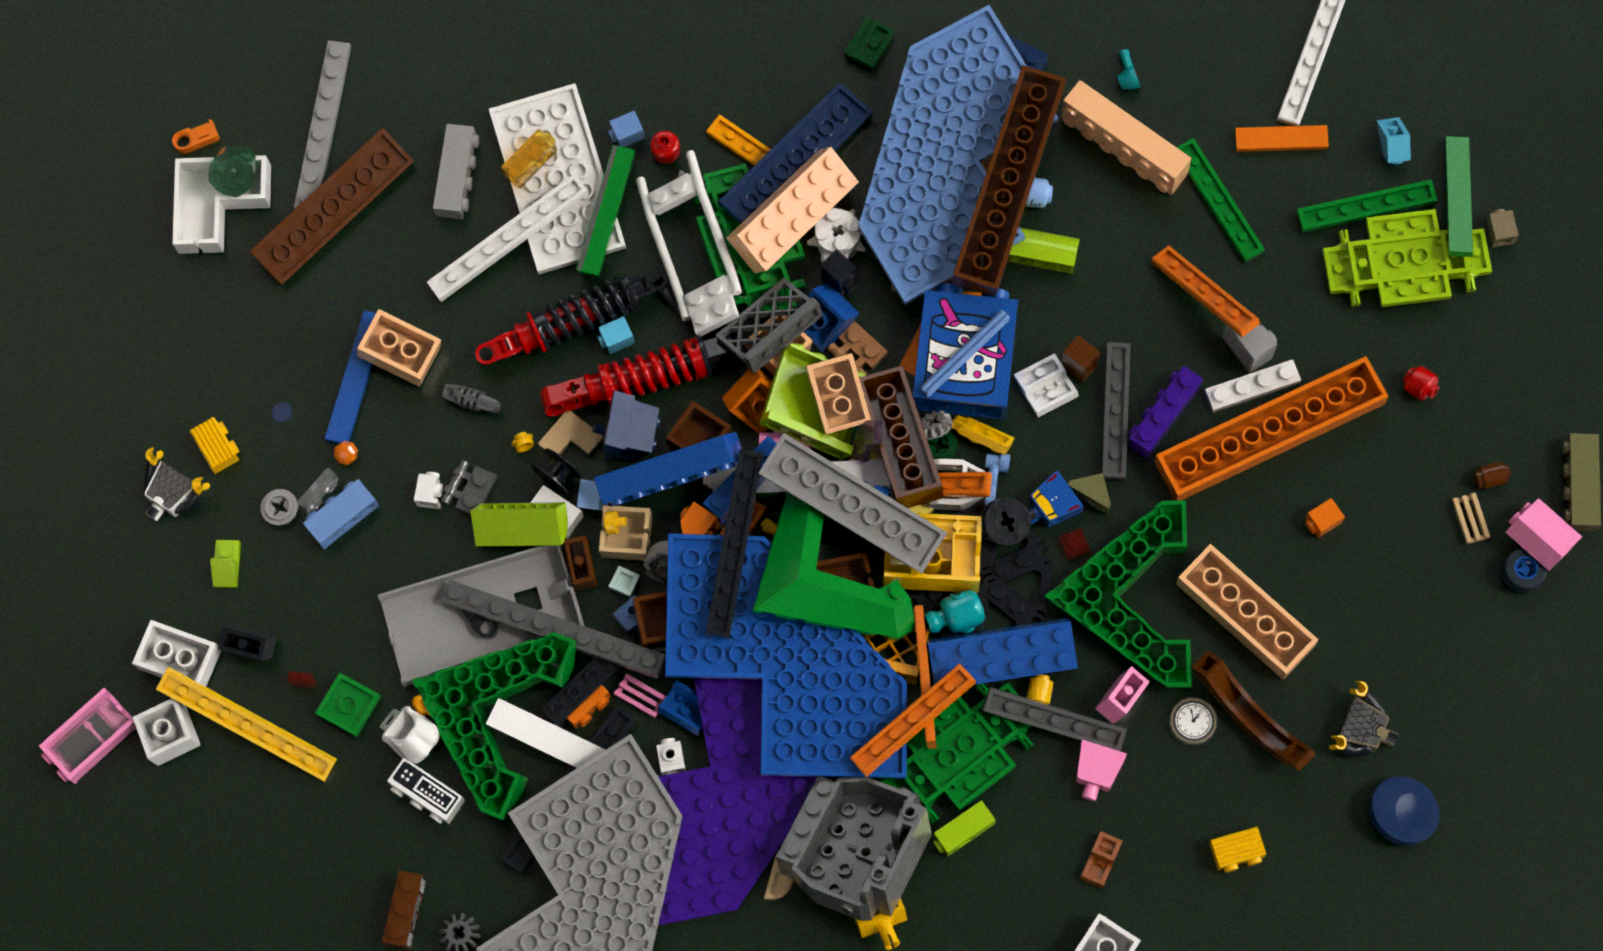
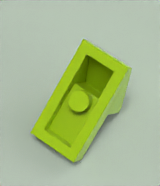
[210,540,241,588]

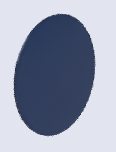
[272,402,292,422]

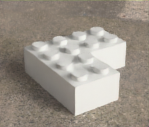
[173,155,271,254]

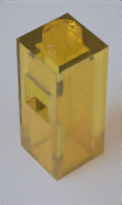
[501,129,557,189]

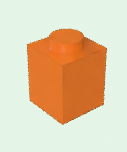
[1305,498,1345,538]

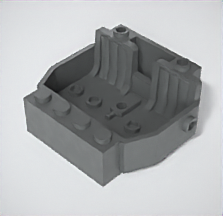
[776,777,932,921]

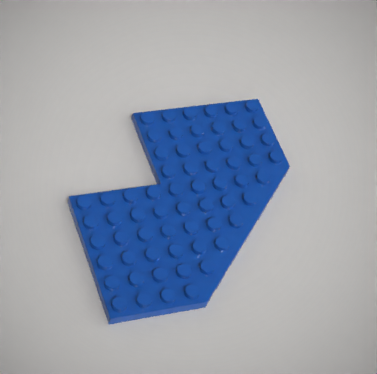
[665,534,907,779]

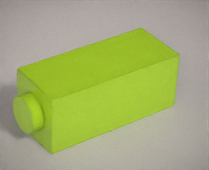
[933,800,996,857]

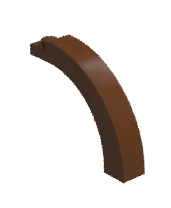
[1191,650,1315,772]

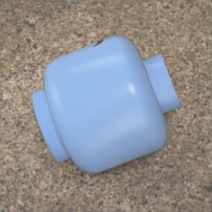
[1026,178,1053,208]

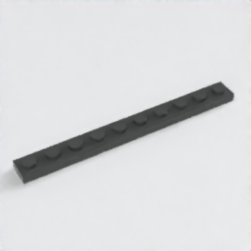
[440,580,666,679]

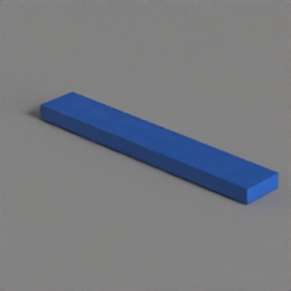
[325,310,376,444]

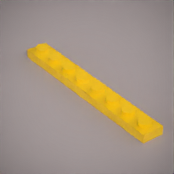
[156,667,337,782]

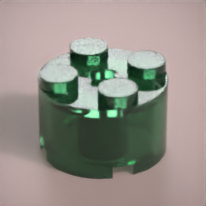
[208,145,259,197]

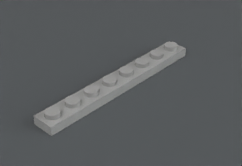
[294,41,351,209]

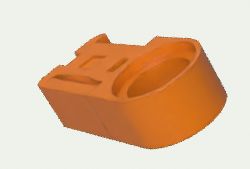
[172,119,220,154]

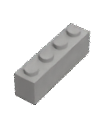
[433,124,479,219]

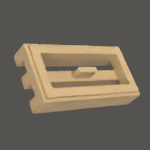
[1452,492,1490,545]

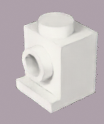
[414,472,443,509]
[656,738,686,776]

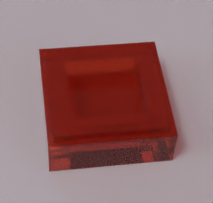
[287,672,316,687]

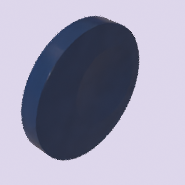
[1369,776,1439,846]

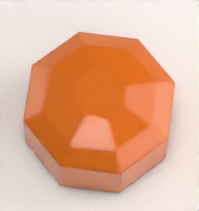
[333,441,358,465]

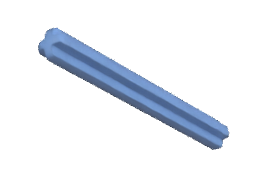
[921,310,1010,397]

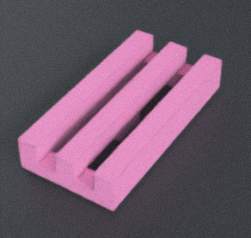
[614,673,666,718]

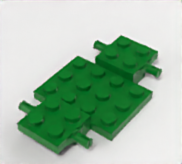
[693,163,806,321]
[880,683,1034,824]

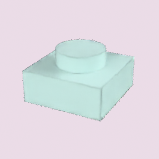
[609,566,641,598]

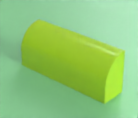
[1008,228,1080,274]
[470,502,568,546]

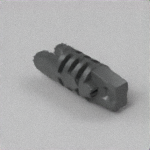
[442,384,502,413]

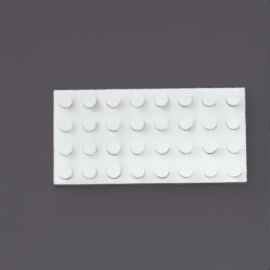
[489,83,626,274]

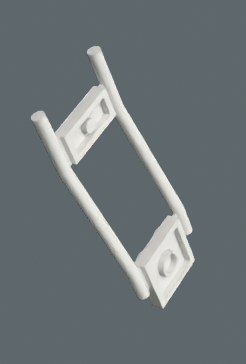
[636,150,742,336]

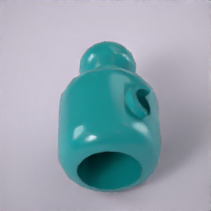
[924,589,985,633]

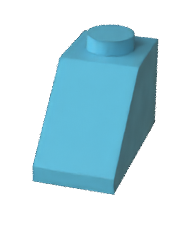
[1377,117,1411,164]

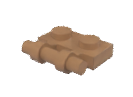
[827,321,888,375]

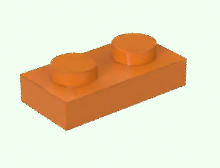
[567,685,611,729]

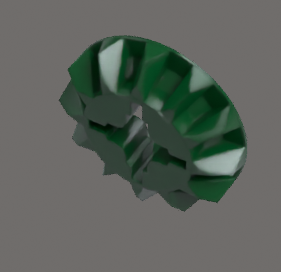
[927,430,957,459]

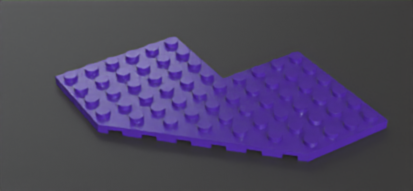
[658,678,827,926]

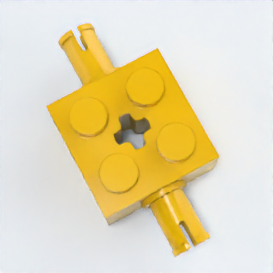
[854,898,907,950]

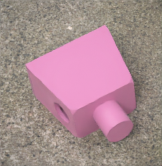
[1076,740,1127,801]

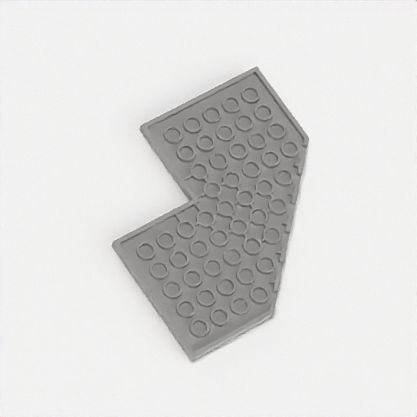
[476,734,683,951]

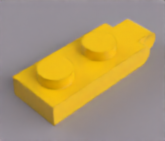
[951,415,1014,455]

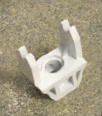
[930,459,985,511]

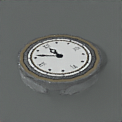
[1169,697,1218,746]

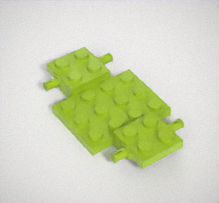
[1322,209,1492,307]

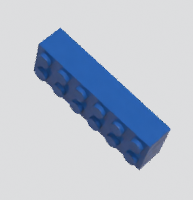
[594,432,742,507]
[927,618,1078,685]

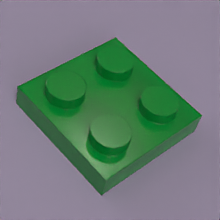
[315,672,382,737]

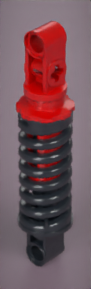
[475,269,667,365]

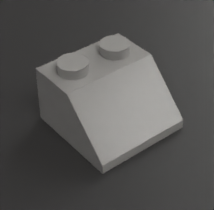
[1222,325,1277,374]

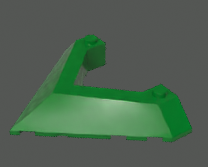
[752,492,915,640]
[1045,500,1192,688]
[412,632,577,820]

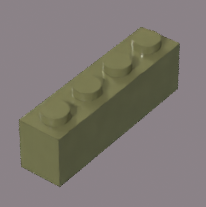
[1562,433,1601,532]

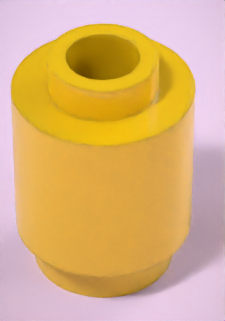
[1027,674,1054,705]

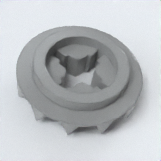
[920,410,953,439]
[261,489,299,527]

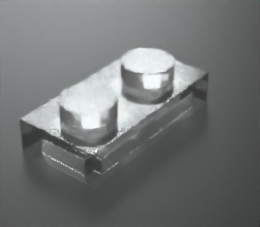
[297,467,338,514]

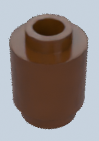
[1473,461,1511,489]

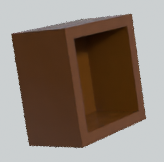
[666,401,732,451]

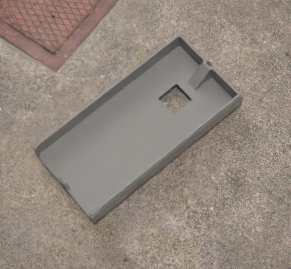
[378,545,585,687]

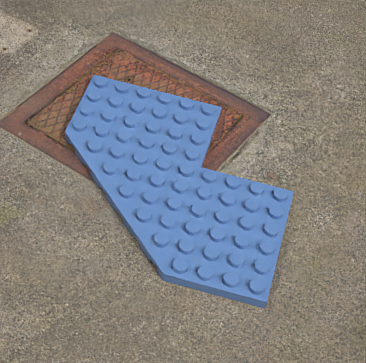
[858,5,1058,305]

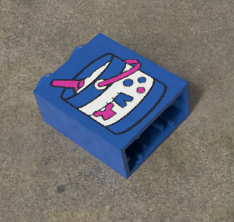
[913,283,1018,420]

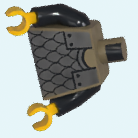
[1329,681,1398,757]

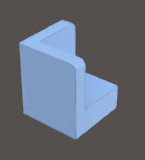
[577,479,608,511]

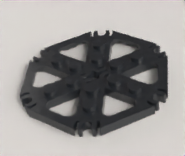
[906,505,1054,638]

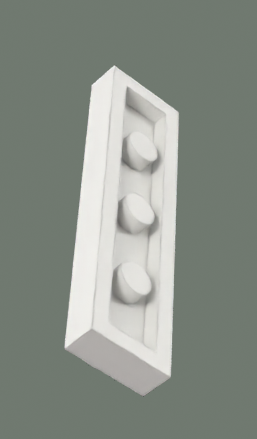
[1204,359,1301,412]

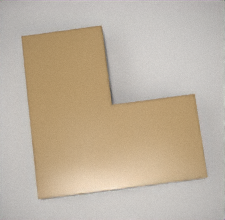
[538,411,604,456]

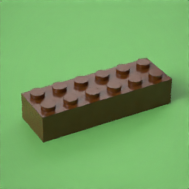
[859,366,944,508]

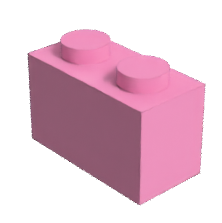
[1095,666,1149,724]

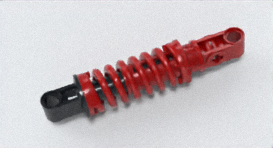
[540,333,744,416]

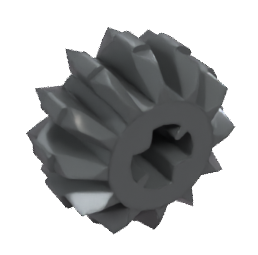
[439,913,481,951]

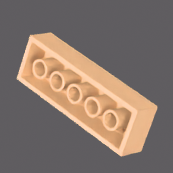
[1061,80,1191,195]
[726,147,859,273]
[1176,544,1318,680]

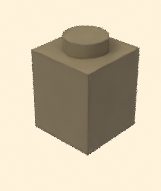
[1486,209,1519,248]

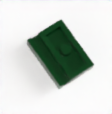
[844,16,895,70]

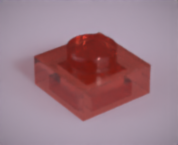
[1059,528,1090,560]

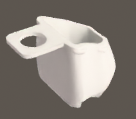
[380,706,440,764]

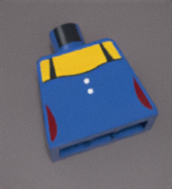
[1028,470,1083,527]

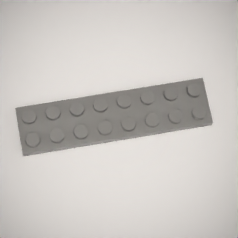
[758,433,947,574]

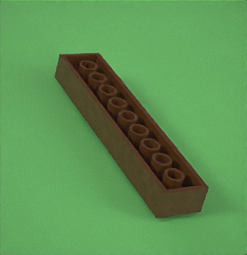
[951,65,1067,297]

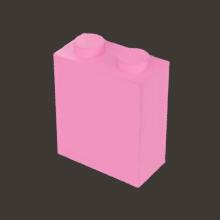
[1506,498,1582,571]

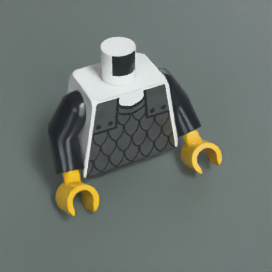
[144,447,210,521]

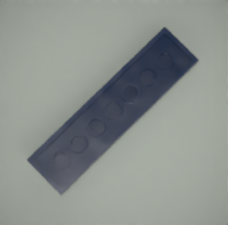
[718,83,873,224]

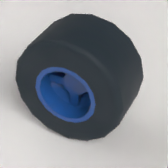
[1501,548,1547,594]

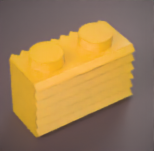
[190,417,240,474]
[1209,827,1266,873]

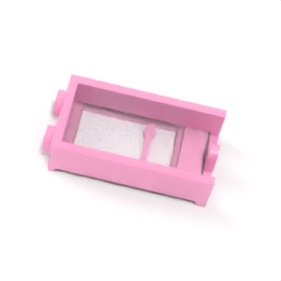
[39,688,137,784]

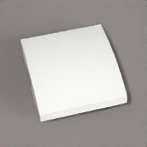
[1014,353,1079,417]

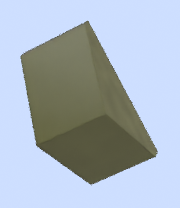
[1068,473,1111,514]

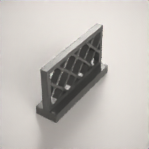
[715,278,823,374]

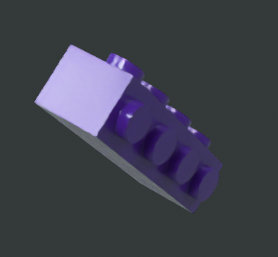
[1128,366,1203,459]

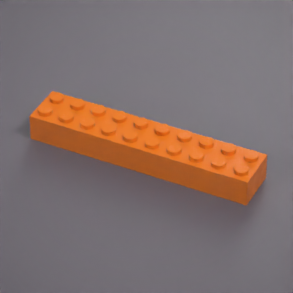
[1154,356,1389,501]

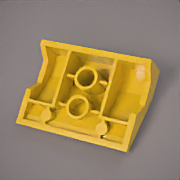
[883,513,982,593]

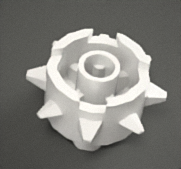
[807,207,866,262]

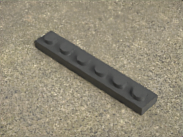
[1102,342,1131,480]
[982,686,1127,751]

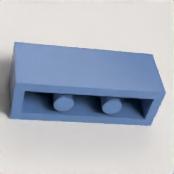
[303,479,379,549]

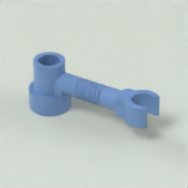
[985,453,1010,506]

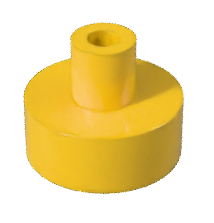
[604,511,627,535]

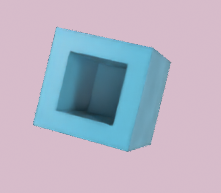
[597,316,635,354]

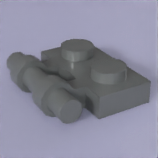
[441,460,497,515]

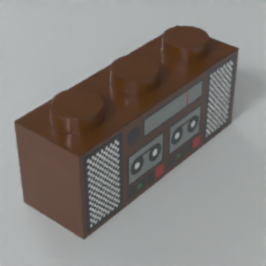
[382,870,427,951]

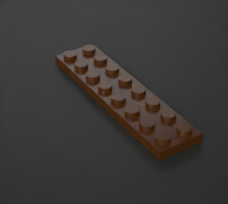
[249,128,414,285]

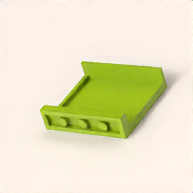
[759,343,867,460]

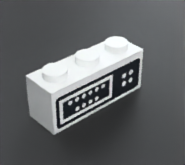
[387,758,465,824]

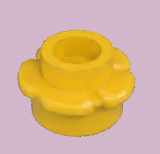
[512,432,534,453]

